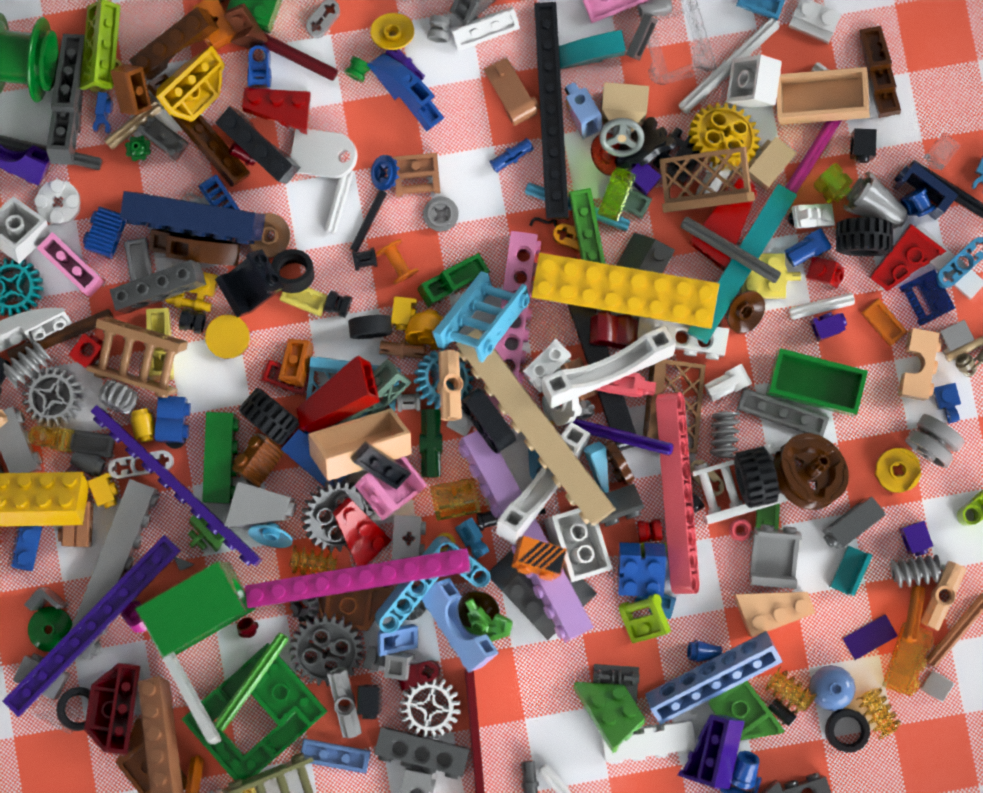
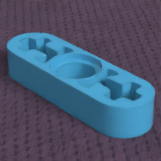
[936,237,983,288]

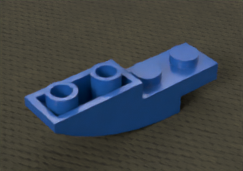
[368,53,444,132]

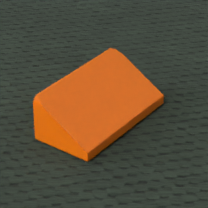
[278,338,314,387]

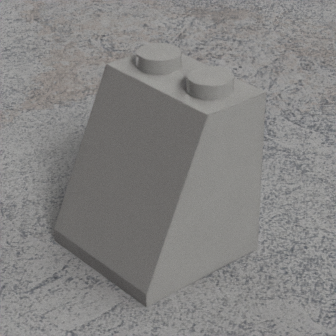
[224,482,297,528]

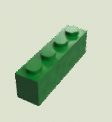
[202,412,240,504]

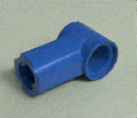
[784,228,832,268]

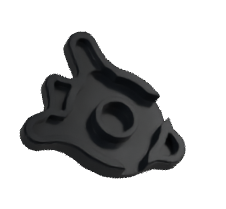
[615,117,676,170]

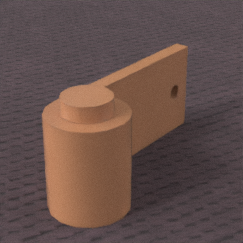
[483,57,540,126]

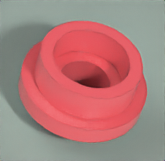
[729,519,752,541]

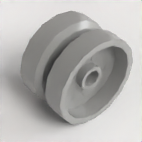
[905,414,965,468]

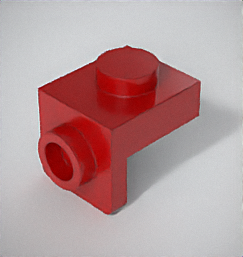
[806,257,844,288]

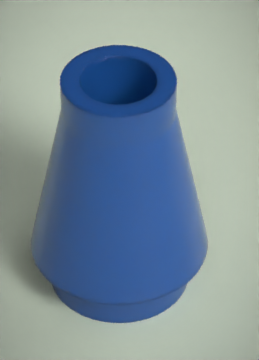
[687,640,722,663]

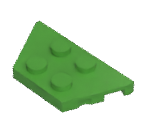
[708,681,785,741]
[573,682,645,754]

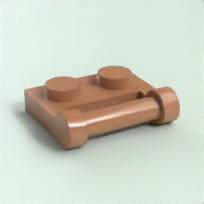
[393,153,441,197]

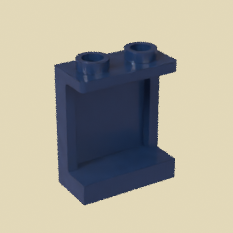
[893,162,958,220]

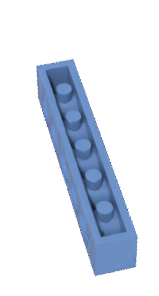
[645,631,782,725]

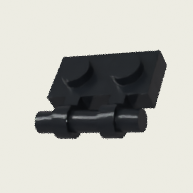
[652,127,700,184]

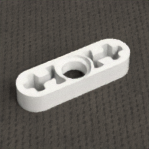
[108,450,174,479]

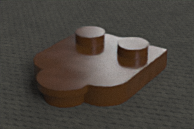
[604,440,635,485]

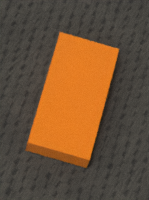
[860,298,908,347]

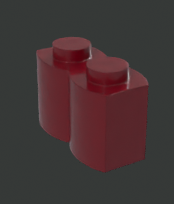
[590,311,638,350]

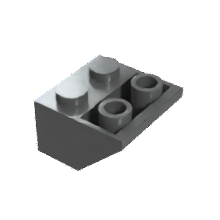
[599,484,645,527]

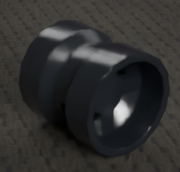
[324,290,353,318]
[179,308,206,334]

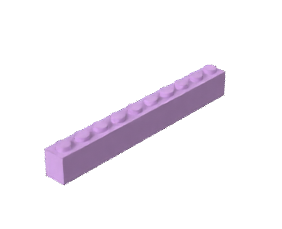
[458,431,594,643]

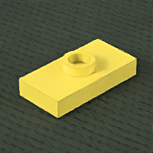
[279,288,328,317]

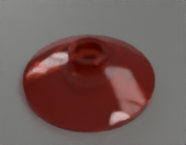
[591,132,624,176]

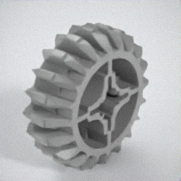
[22,367,84,428]

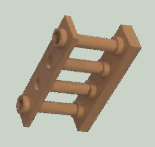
[86,317,188,398]

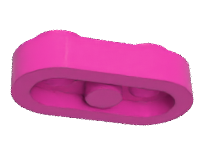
[121,601,147,633]

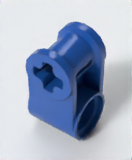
[247,44,272,88]
[900,187,936,217]

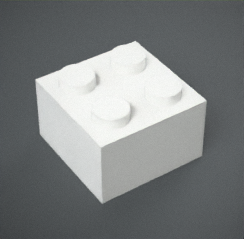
[726,55,782,109]
[0,196,50,263]

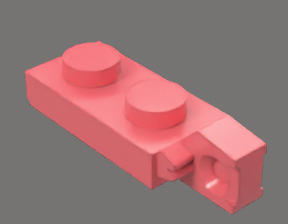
[595,373,656,398]

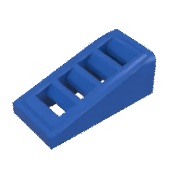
[198,174,240,210]

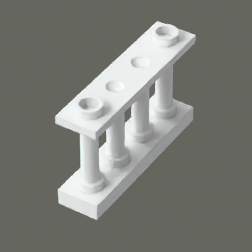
[691,444,789,525]

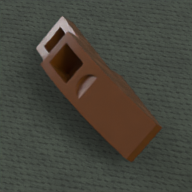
[149,228,240,266]

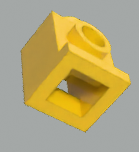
[391,296,417,331]
[87,473,119,509]

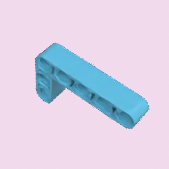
[375,536,491,633]

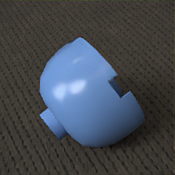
[809,665,856,711]

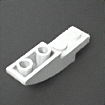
[0,308,72,353]

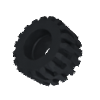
[836,217,893,257]
[238,388,299,445]
[734,446,779,508]

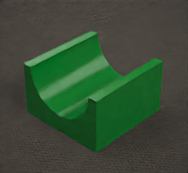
[136,561,256,658]

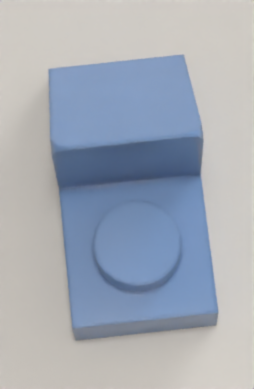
[378,624,418,656]

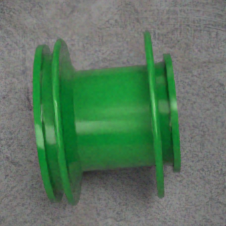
[0,12,59,103]

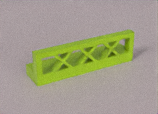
[80,0,121,90]

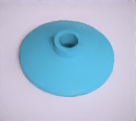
[248,522,293,548]

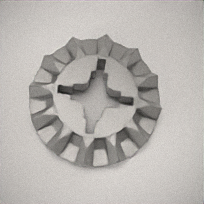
[423,196,459,232]

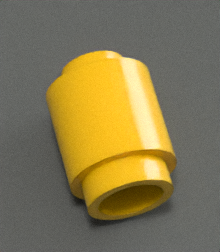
[130,408,155,443]

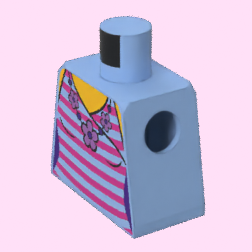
[564,83,602,139]

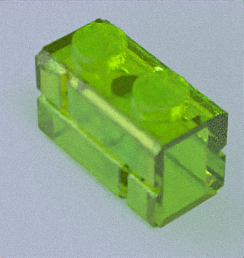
[813,163,853,203]
[597,167,637,221]

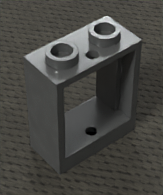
[822,496,887,549]

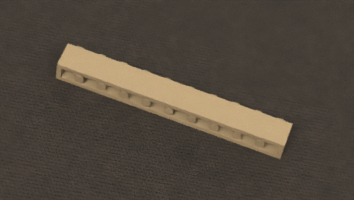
[456,329,616,526]

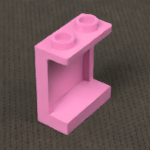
[354,457,427,521]

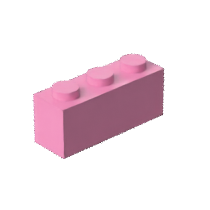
[37,232,105,297]

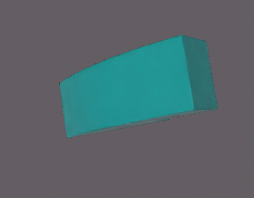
[559,30,626,69]

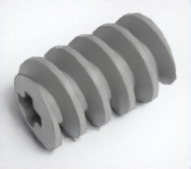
[3,341,53,389]
[710,411,741,459]
[890,554,941,588]

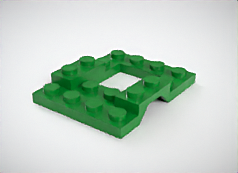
[181,643,328,781]

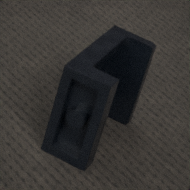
[215,249,284,318]

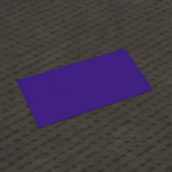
[843,614,898,660]

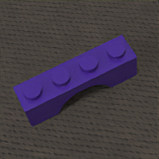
[0,145,50,186]

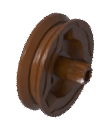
[773,433,849,510]

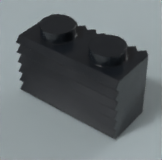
[357,684,383,719]

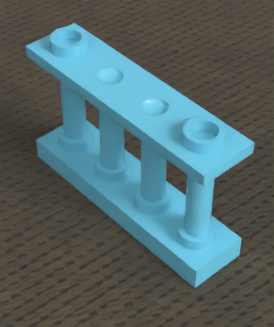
[433,271,530,362]

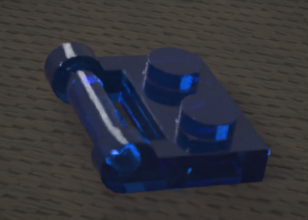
[899,269,955,326]

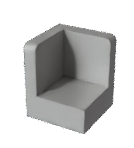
[940,320,975,353]
[384,652,415,681]

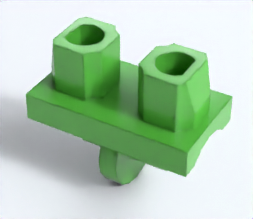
[188,515,225,552]

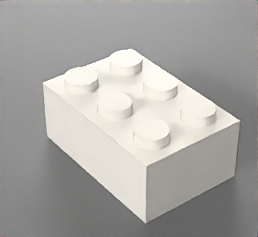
[543,508,613,583]

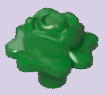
[125,135,151,162]

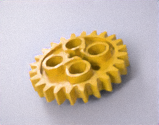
[688,102,761,171]

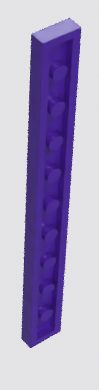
[90,405,263,566]
[2,535,181,717]

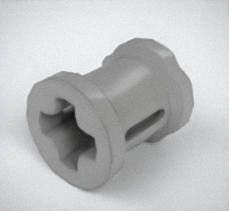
[397,392,421,412]

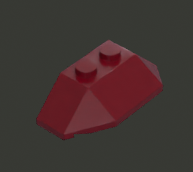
[84,663,141,756]

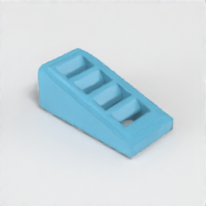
[583,441,609,493]

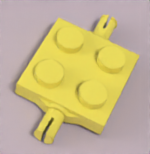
[740,253,801,299]

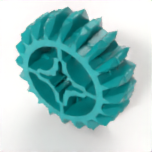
[0,258,44,317]

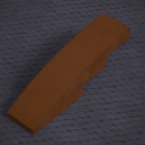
[859,26,901,118]

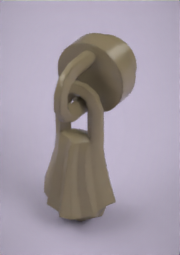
[956,349,983,377]

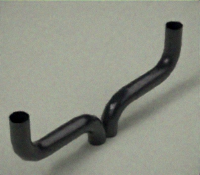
[529,217,570,238]

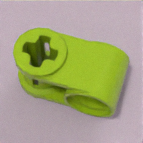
[957,490,983,526]

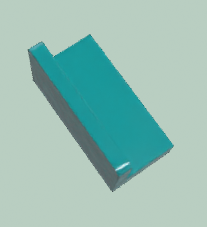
[829,546,873,596]

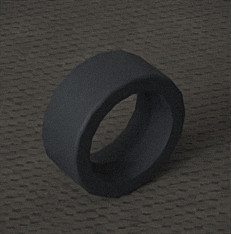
[271,249,314,293]
[348,315,392,339]
[56,687,90,731]
[825,708,870,753]

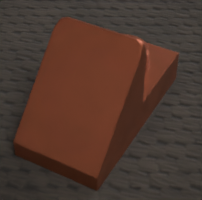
[224,3,268,49]

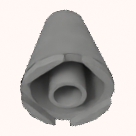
[843,172,908,228]

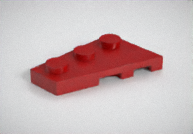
[242,88,311,135]
[332,497,392,567]

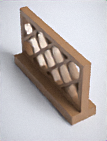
[660,147,755,213]
[643,359,706,454]

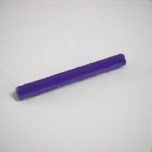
[568,419,674,455]

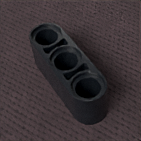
[461,388,516,454]

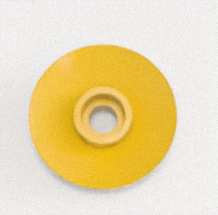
[370,13,415,50]

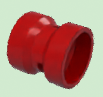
[637,518,662,543]

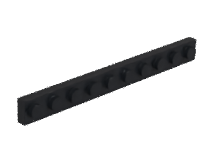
[534,2,569,220]

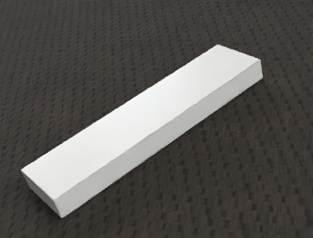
[916,223,983,300]

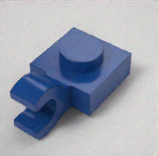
[93,92,113,134]
[933,383,961,424]

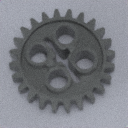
[301,479,374,552]
[289,613,363,686]

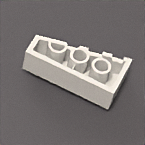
[601,720,696,764]

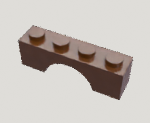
[129,7,219,80]

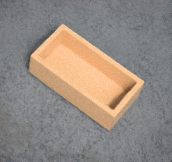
[777,67,870,125]
[308,408,411,481]

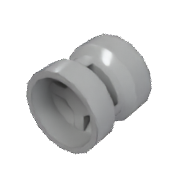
[427,15,451,43]

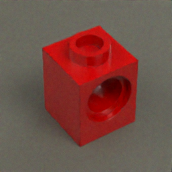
[68,334,103,369]

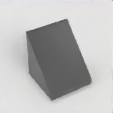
[174,557,194,571]

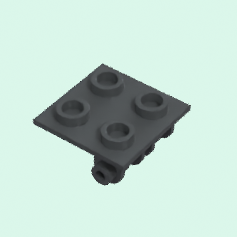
[593,664,639,704]

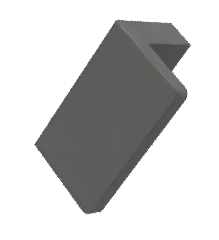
[24,587,68,611]

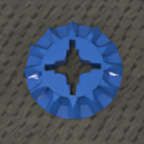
[371,155,400,190]

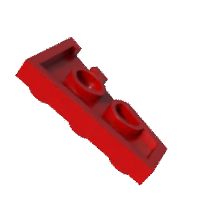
[869,224,946,292]

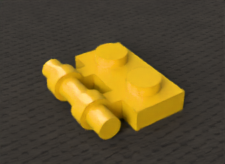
[166,272,218,312]

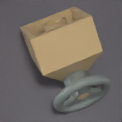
[599,82,649,157]

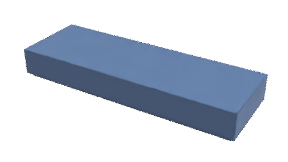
[301,738,371,774]

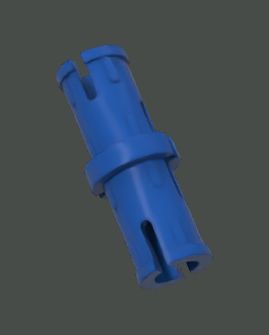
[489,137,534,173]

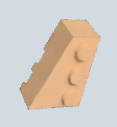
[733,592,816,637]

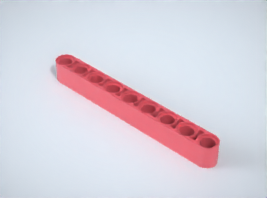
[656,392,700,594]

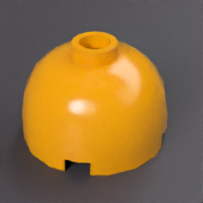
[405,309,444,350]

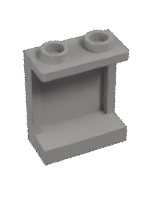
[748,524,802,589]

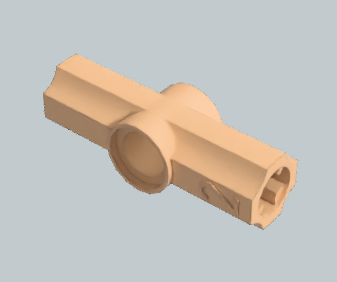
[437,350,463,421]
[920,561,967,631]

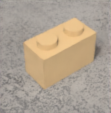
[748,137,796,191]

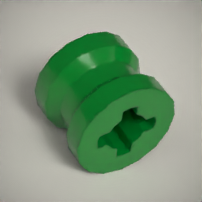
[344,56,370,83]

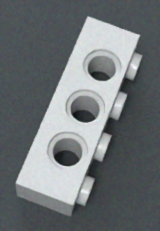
[638,317,729,360]

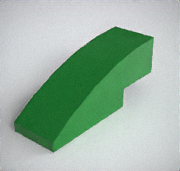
[417,253,490,308]

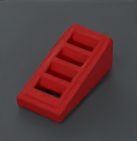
[259,359,309,396]

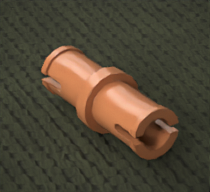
[379,340,426,359]

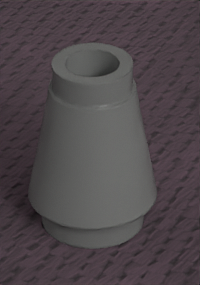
[70,451,106,477]

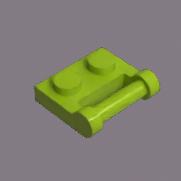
[619,594,671,644]

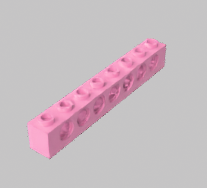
[488,231,541,412]

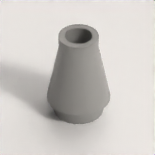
[638,0,672,18]

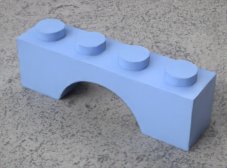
[421,578,499,672]

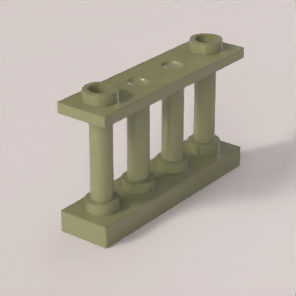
[222,753,314,793]

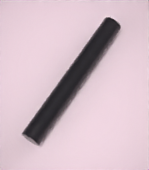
[350,190,387,253]

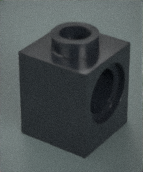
[850,128,877,163]

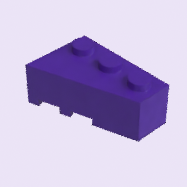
[677,714,745,789]

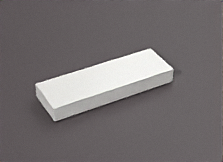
[450,6,520,51]

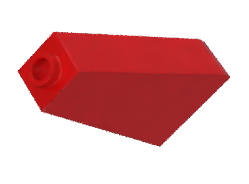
[688,178,757,271]
[296,355,380,433]

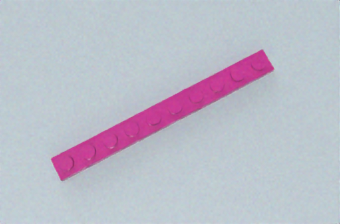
[245,548,471,608]

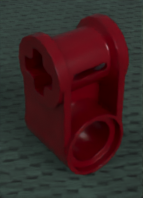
[398,660,441,691]

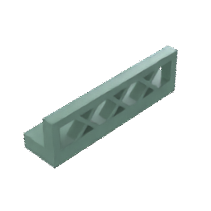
[328,359,412,428]

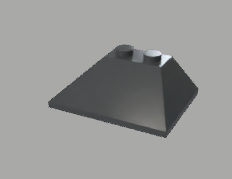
[489,543,597,640]

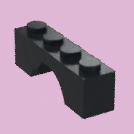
[215,106,301,184]

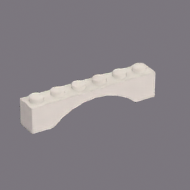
[541,326,676,409]
[496,422,590,545]

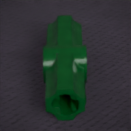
[419,409,443,478]

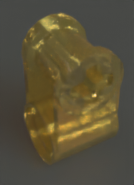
[28,426,75,453]

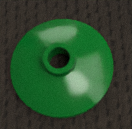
[28,607,73,652]

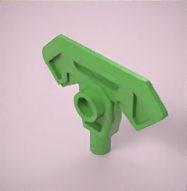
[464,598,513,642]

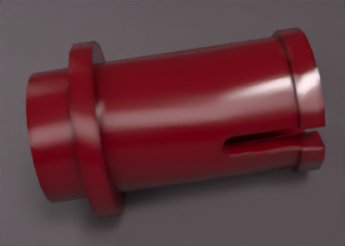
[228,142,256,166]

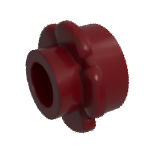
[237,617,259,638]

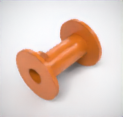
[376,239,419,285]

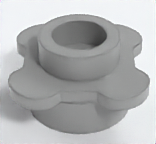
[576,400,595,419]

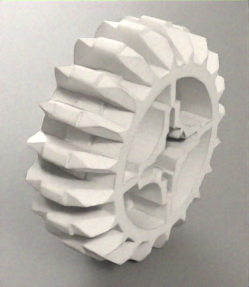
[399,677,461,738]

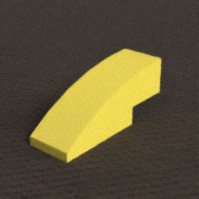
[146,308,174,381]

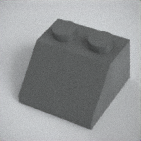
[616,232,675,273]

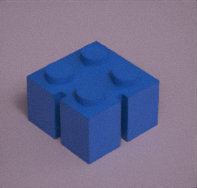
[617,542,666,597]

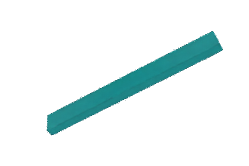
[687,184,797,345]

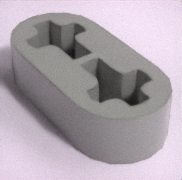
[306,0,340,38]

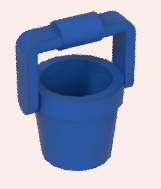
[720,751,761,793]

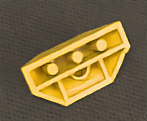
[156,46,225,122]

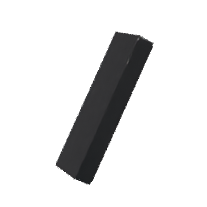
[350,441,411,490]

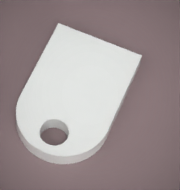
[290,129,358,178]

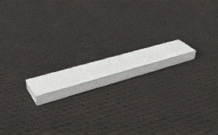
[147,630,221,745]

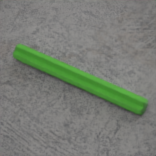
[214,632,289,731]

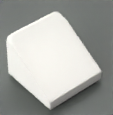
[921,670,955,703]

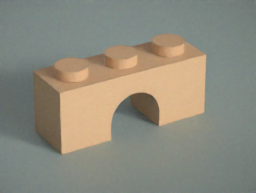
[898,328,942,401]

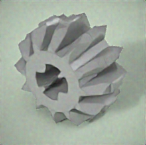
[98,380,138,414]

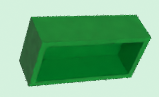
[766,348,868,417]

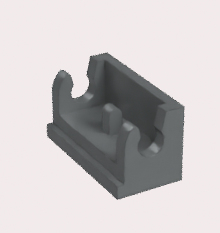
[137,115,189,161]

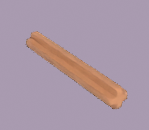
[926,593,983,667]

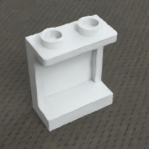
[523,339,571,393]

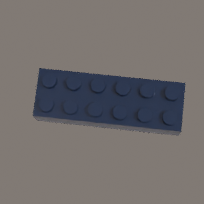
[120,191,266,244]

